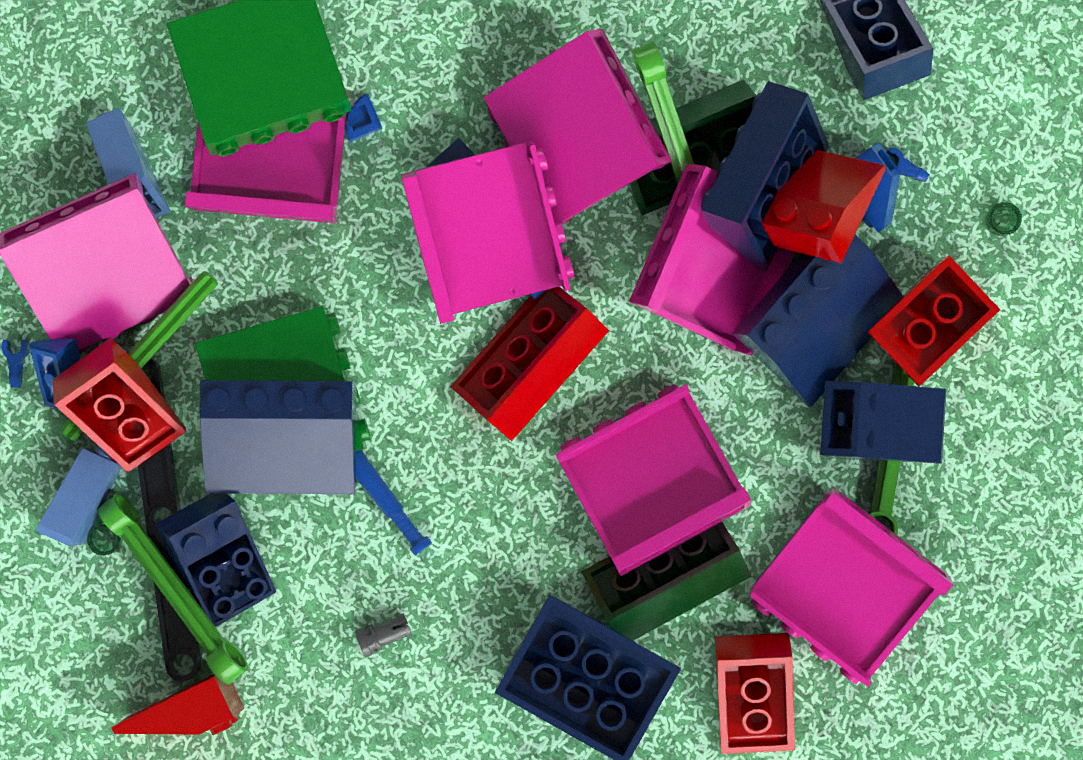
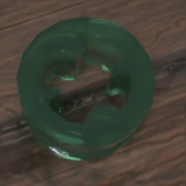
[985,202,1022,236]
[87,523,123,556]

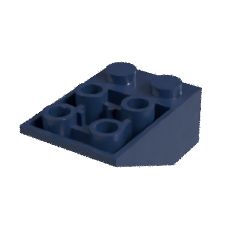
[820,381,947,464]
[155,494,276,627]

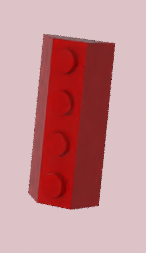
[450,287,609,441]

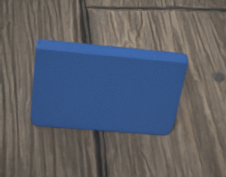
[29,338,80,409]

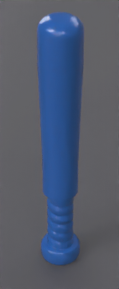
[356,450,432,556]

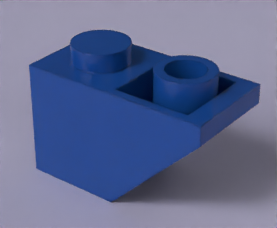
[856,142,901,232]

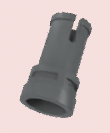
[355,613,412,658]

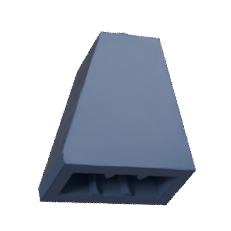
[86,108,171,218]
[36,444,121,546]

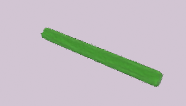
[60,271,218,441]

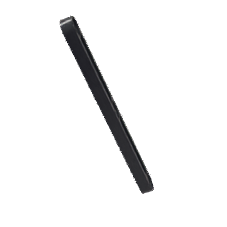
[138,358,201,682]

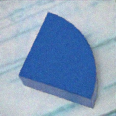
[345,93,383,143]

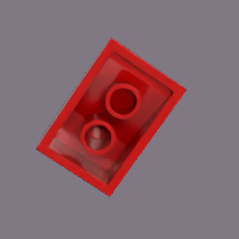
[762,150,886,263]
[867,256,1001,387]
[52,338,187,472]
[714,633,795,754]
[111,674,244,735]

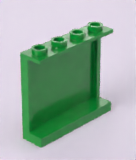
[166,0,352,157]
[195,306,371,451]

